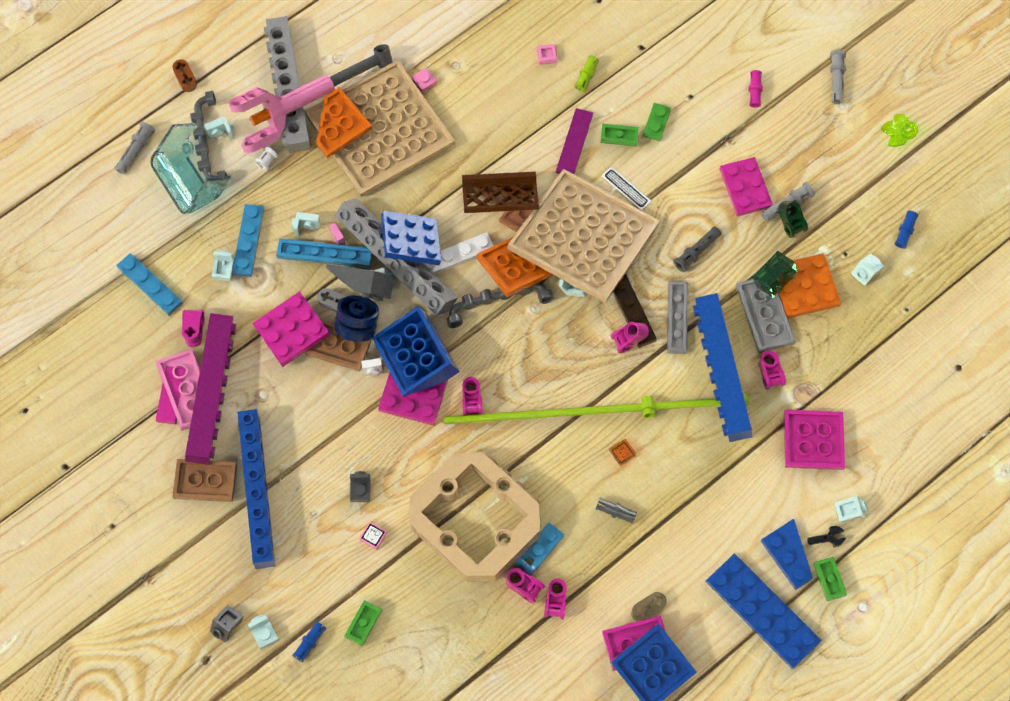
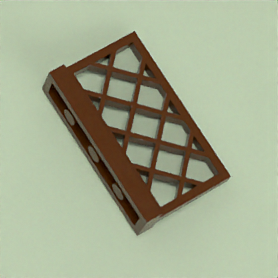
[462,171,539,213]

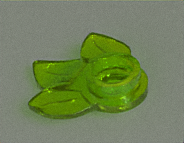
[881,114,918,147]

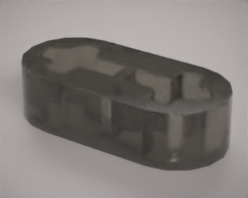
[631,592,667,622]

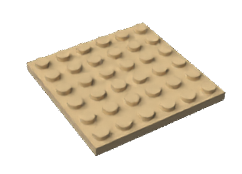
[304,60,455,197]
[507,169,660,303]

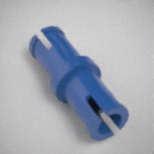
[895,211,919,249]
[292,621,326,663]

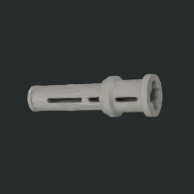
[830,50,846,105]
[114,121,155,174]
[761,182,815,222]

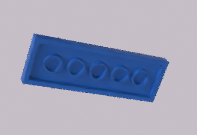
[705,553,821,669]

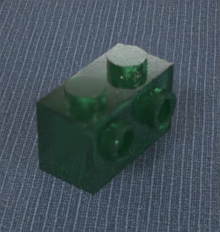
[752,251,798,298]

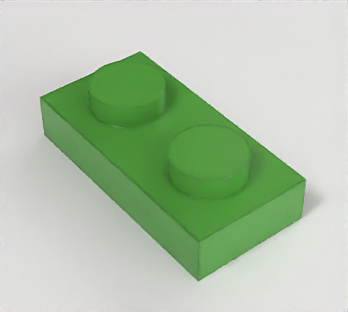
[643,103,671,141]
[600,123,639,147]
[813,557,847,602]
[344,600,382,647]

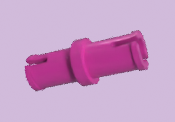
[748,70,763,108]

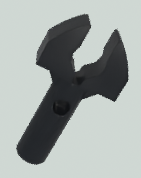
[807,526,846,548]

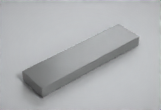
[667,281,688,354]

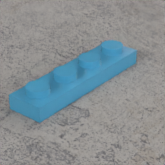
[232,204,264,277]
[116,253,183,316]

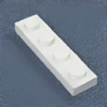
[423,232,494,275]

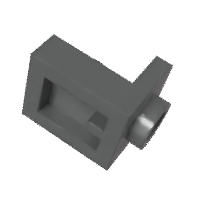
[350,471,371,502]
[210,605,243,642]

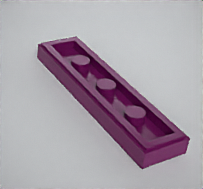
[556,108,593,174]

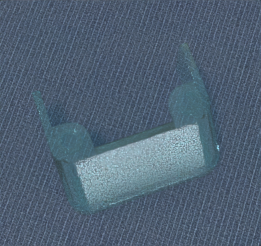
[150,123,231,214]

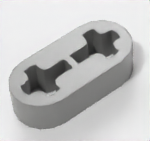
[318,288,346,312]

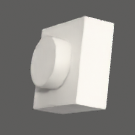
[361,358,383,376]

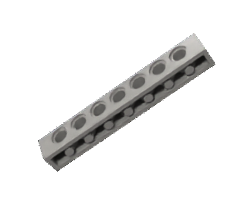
[264,16,311,153]
[335,198,458,316]

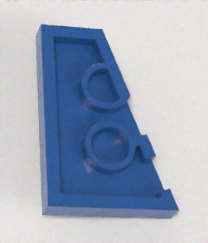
[761,519,813,590]

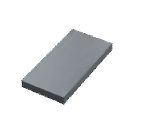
[736,275,796,353]

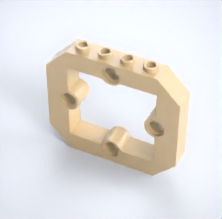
[410,452,541,582]

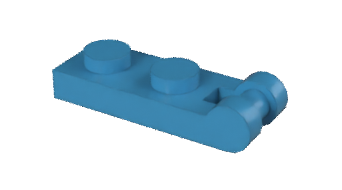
[514,522,564,576]

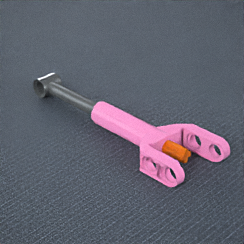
[229,44,393,153]

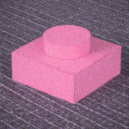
[412,68,437,93]

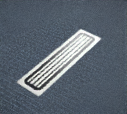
[602,167,651,210]

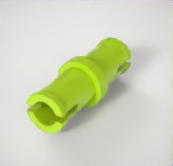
[575,55,599,92]

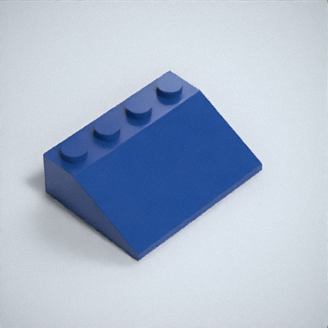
[372,306,460,397]

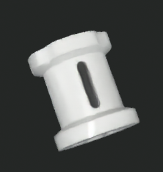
[254,146,278,171]

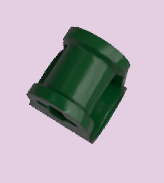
[778,201,808,238]

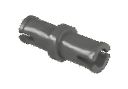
[596,498,637,524]

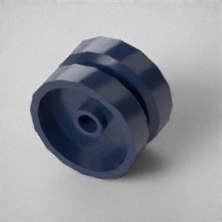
[334,295,379,342]

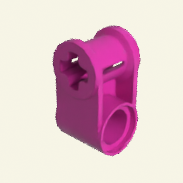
[182,310,205,347]
[610,322,649,353]
[758,351,786,390]
[462,377,483,415]
[506,568,545,604]
[544,579,567,620]

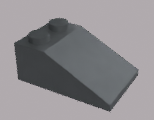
[326,264,395,301]

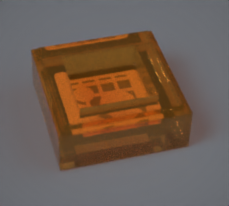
[609,438,636,466]

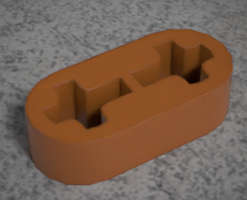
[172,59,197,92]

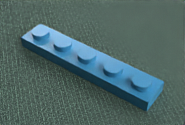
[276,238,372,268]

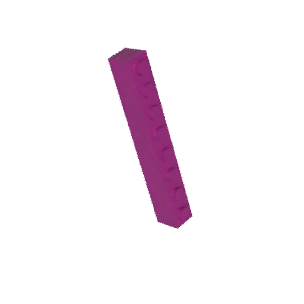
[185,313,236,465]

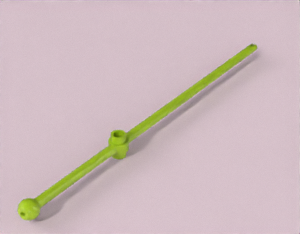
[444,393,749,424]

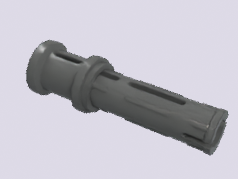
[673,226,722,272]

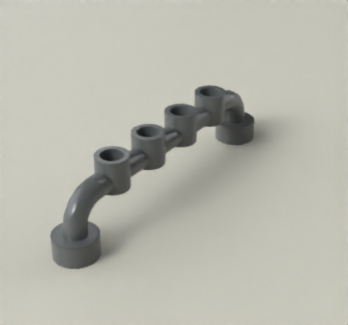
[190,90,228,186]
[446,283,554,328]

